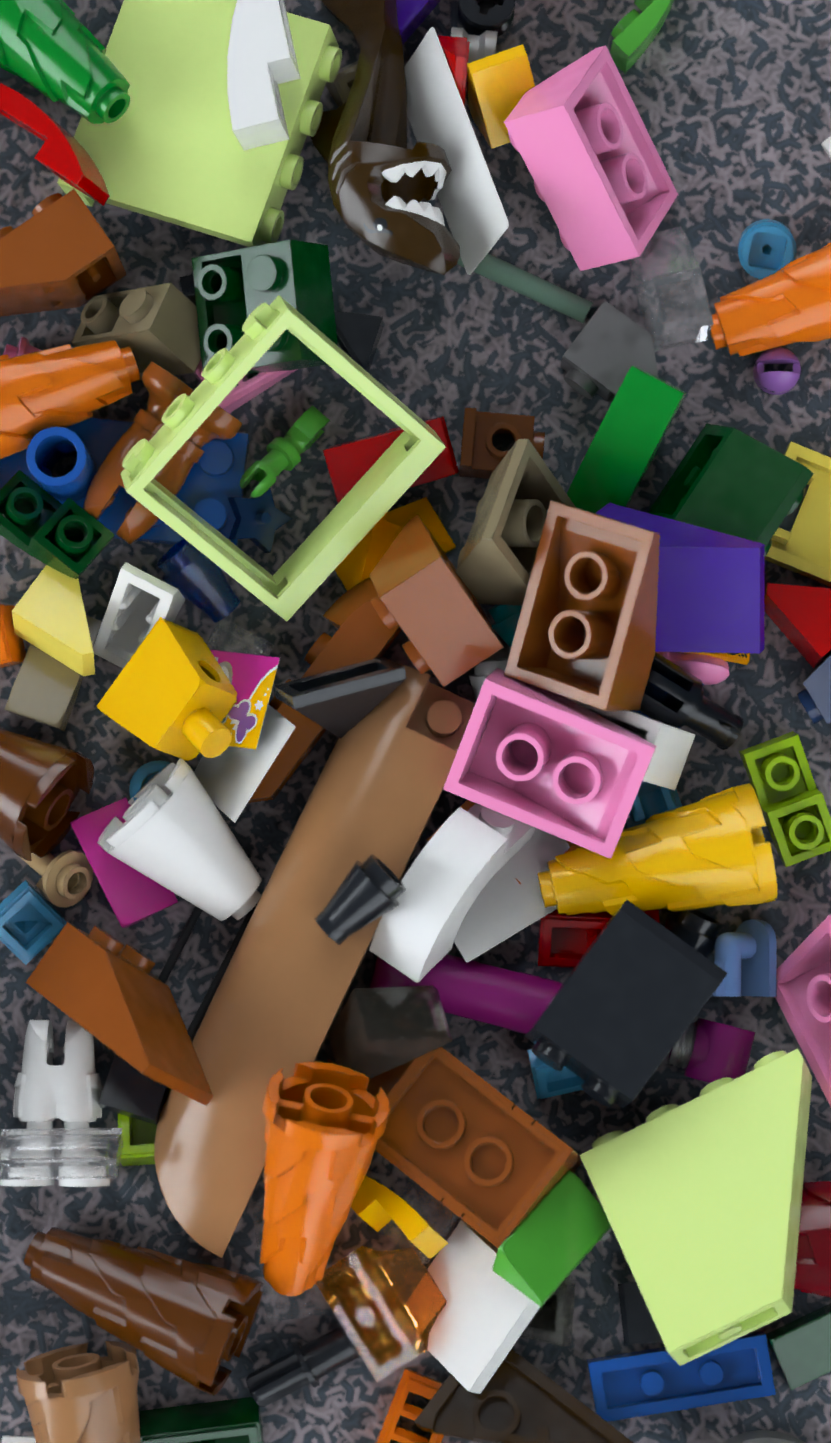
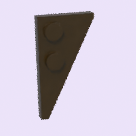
[414,1349,634,1443]

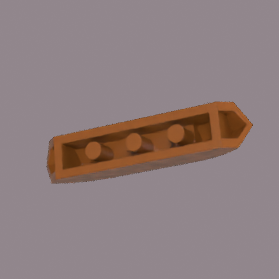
[248,578,402,803]

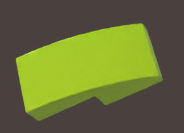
[739,731,831,867]

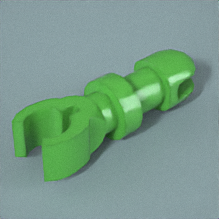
[240,406,330,498]

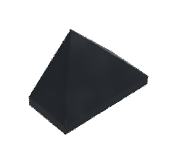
[273,657,407,738]

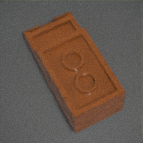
[327,998,582,1249]

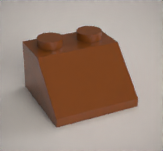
[369,514,503,687]

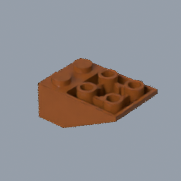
[0,189,127,317]

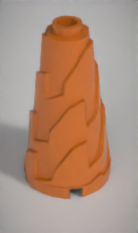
[705,242,831,357]
[0,340,140,460]
[260,1062,390,1296]

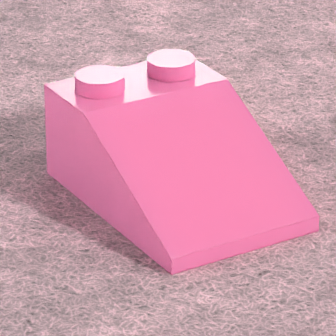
[443,668,656,859]

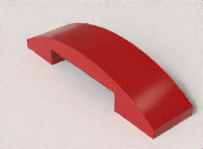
[0,83,110,206]

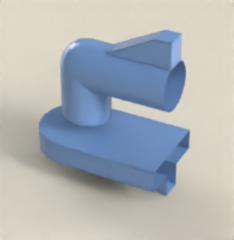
[712,919,777,997]

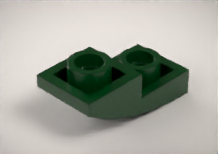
[0,470,115,580]

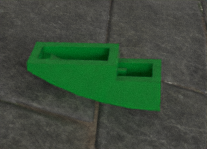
[567,365,687,513]

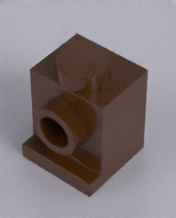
[459,407,545,479]

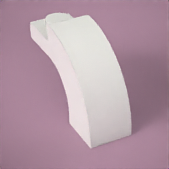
[370,803,535,983]

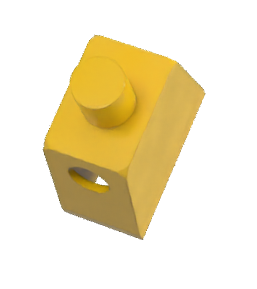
[96,617,237,761]

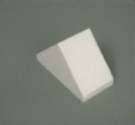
[93,562,185,668]

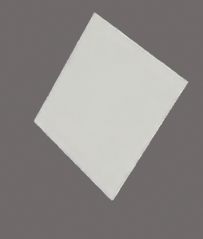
[194,704,296,823]

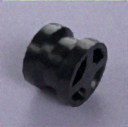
[458,0,515,37]

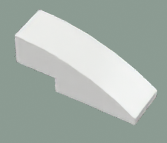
[227,0,301,150]

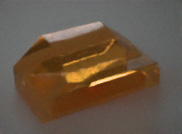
[316,1246,447,1382]

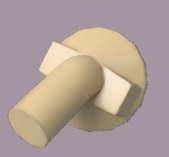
[14,850,93,908]

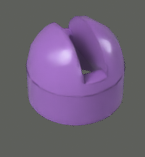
[753,347,801,395]

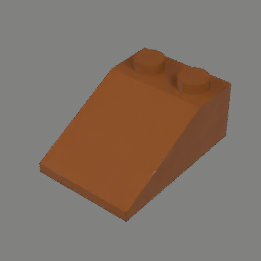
[504,501,660,711]
[26,922,213,1106]

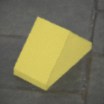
[12,565,95,677]

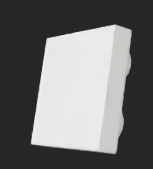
[395,1220,540,1394]

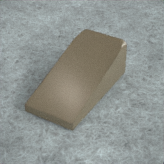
[4,616,102,731]

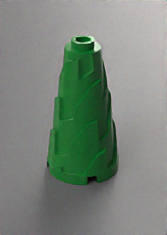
[0,0,130,124]

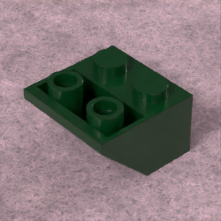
[192,239,338,373]
[648,423,814,556]

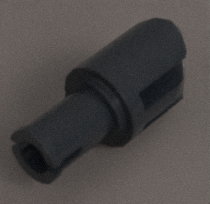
[639,652,744,750]

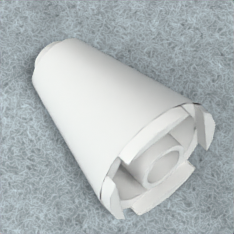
[97,758,262,921]

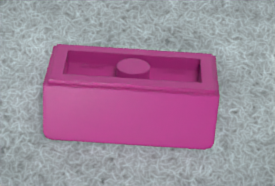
[70,797,178,928]

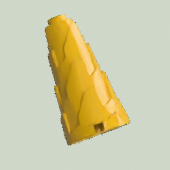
[537,783,778,916]

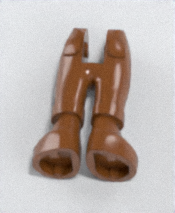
[83,361,242,545]

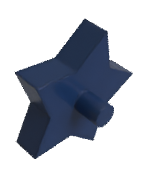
[228,488,292,553]

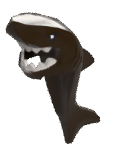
[310,0,460,275]

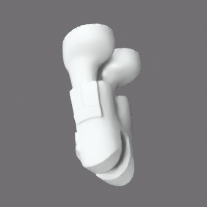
[0,1020,111,1187]

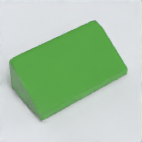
[492,1170,611,1307]

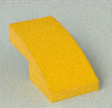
[351,1176,448,1259]

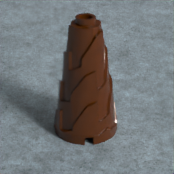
[24,1227,264,1396]

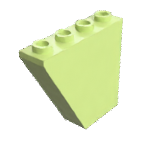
[580,1048,812,1366]

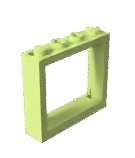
[120,295,446,622]

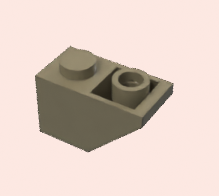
[71,283,201,375]

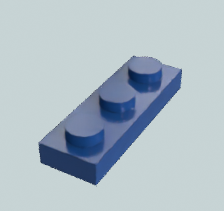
[587,1331,776,1422]

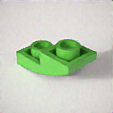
[610,0,674,73]

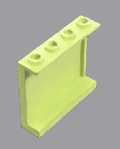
[57,0,342,247]

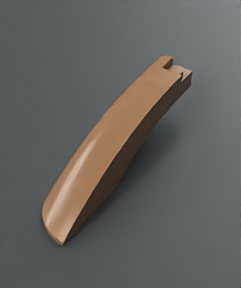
[154,664,475,1259]

